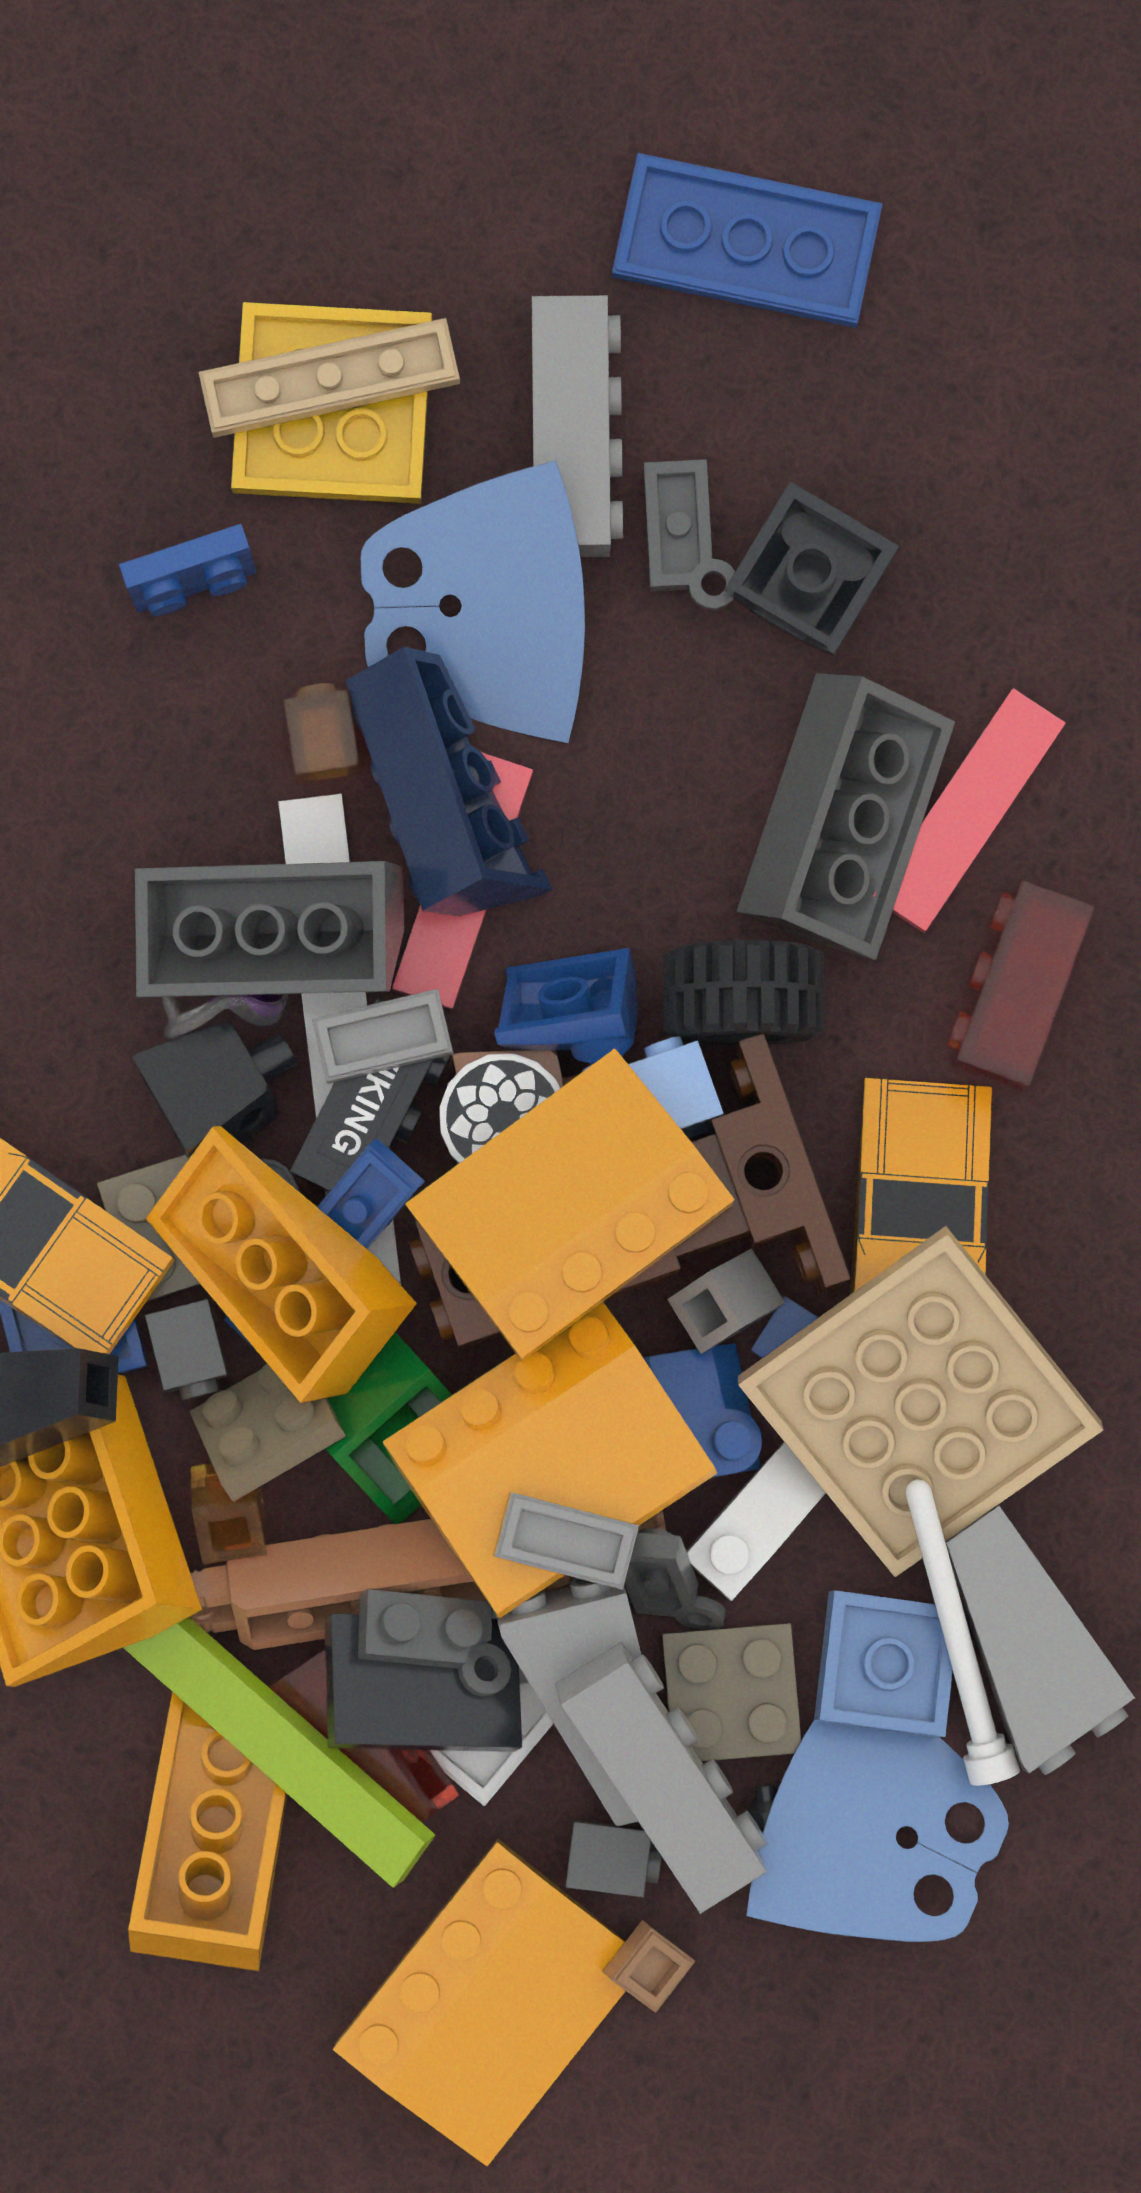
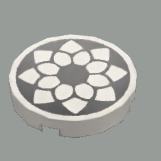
[440,1053,560,1163]

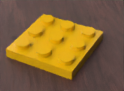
[231,302,432,504]

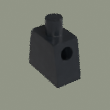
[132,1022,298,1160]

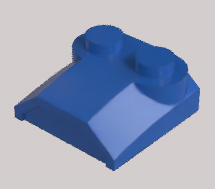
[494,948,639,1065]
[643,1343,762,1478]

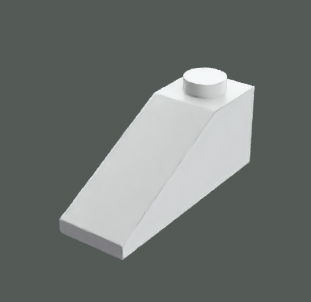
[686,1442,826,1601]

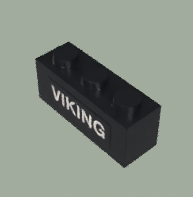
[290,998,452,1193]

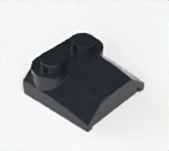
[725,481,899,656]

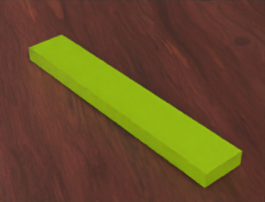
[123,1617,435,1888]

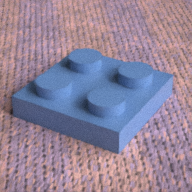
[814,1590,953,1737]

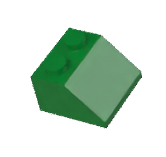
[325,1332,452,1524]

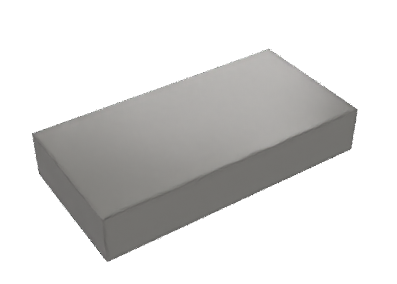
[312,989,454,1084]
[493,1492,639,1590]

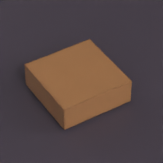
[602,1920,695,2013]

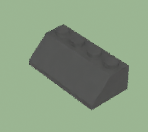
[736,673,955,960]
[135,861,404,998]

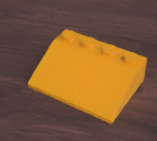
[405,1048,735,1362]
[383,1302,717,1619]
[0,1375,202,1687]
[333,1838,626,2166]

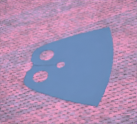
[360,460,585,743]
[746,1721,1009,1942]

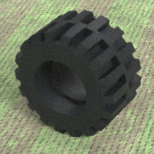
[663,940,825,1045]

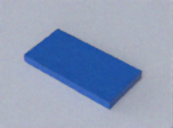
[612,153,883,328]

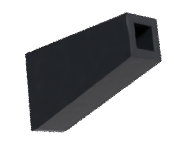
[0,1348,119,1467]

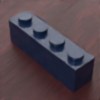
[346,647,553,916]

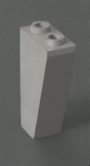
[945,1506,1135,1775]
[497,1578,641,1827]

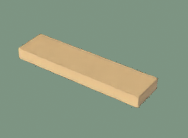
[199,318,460,438]

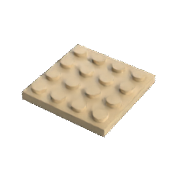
[738,1226,1103,1577]

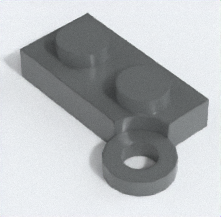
[643,459,736,611]
[624,1528,726,1630]
[358,1589,511,1697]

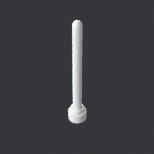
[906,1479,1020,1786]

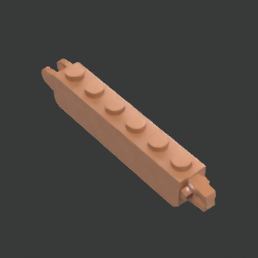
[190,1511,666,1650]

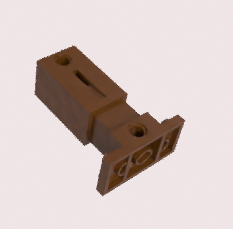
[408,1033,850,1351]

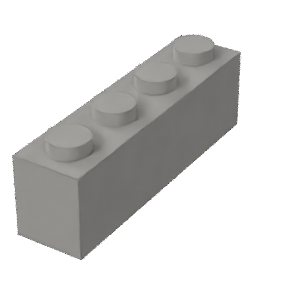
[532,295,623,557]
[555,1642,768,1914]

